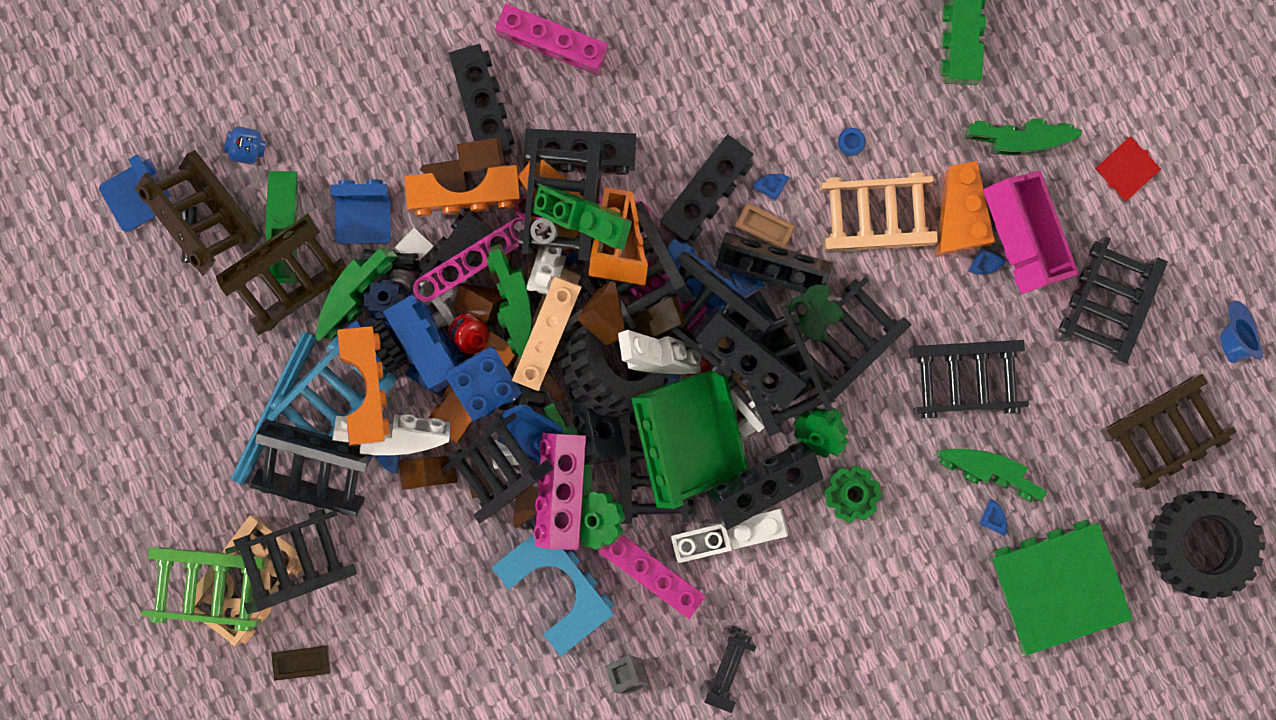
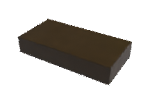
[629,296,686,338]
[271,645,331,681]

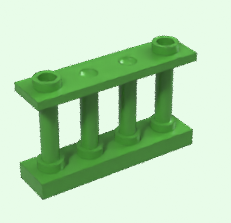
[141,547,268,631]

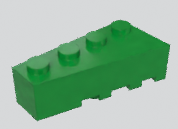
[940,0,986,85]

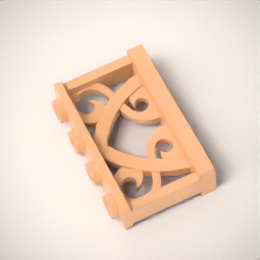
[181,515,302,646]

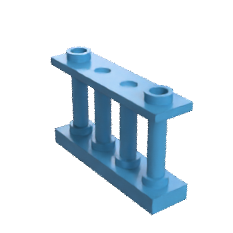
[268,336,397,462]

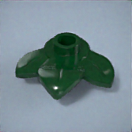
[788,285,844,341]

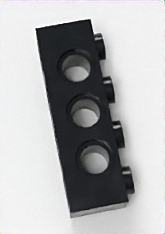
[448,44,515,155]
[524,129,636,175]
[659,134,754,243]
[715,232,832,293]
[694,307,806,410]
[562,348,626,465]
[706,441,824,530]

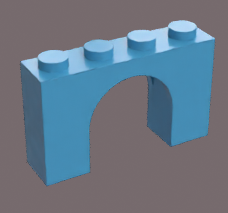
[491,535,615,657]

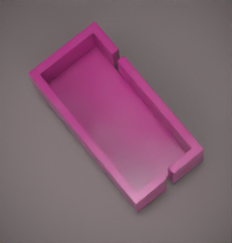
[983,171,1079,294]

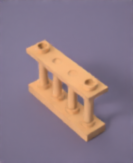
[820,172,938,252]
[512,267,581,391]

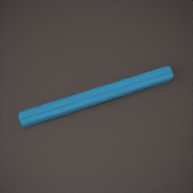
[231,332,317,485]

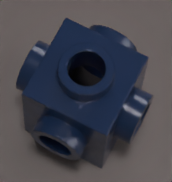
[364,280,405,322]

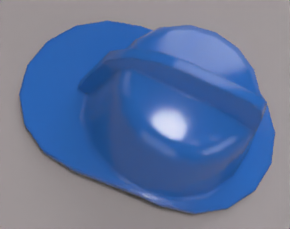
[1220,300,1264,363]

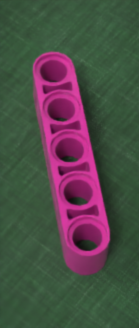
[413,217,525,301]

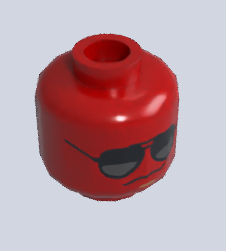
[448,313,489,354]

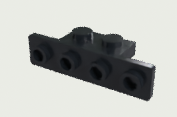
[417,208,494,282]

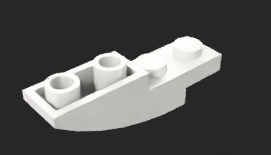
[618,330,701,374]
[333,414,450,455]
[671,508,788,563]

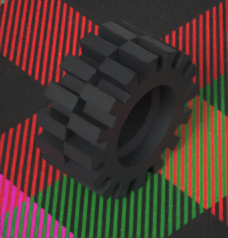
[370,319,409,373]

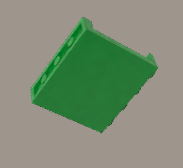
[631,369,748,509]
[988,519,1133,656]

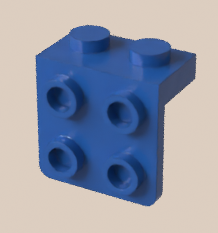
[99,154,171,232]
[331,179,391,244]
[446,347,522,421]

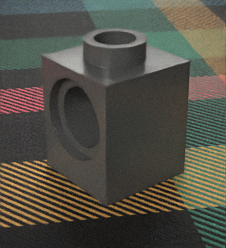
[605,655,651,695]

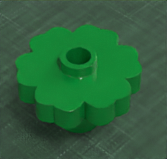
[793,407,849,458]
[824,466,882,523]
[579,491,625,549]

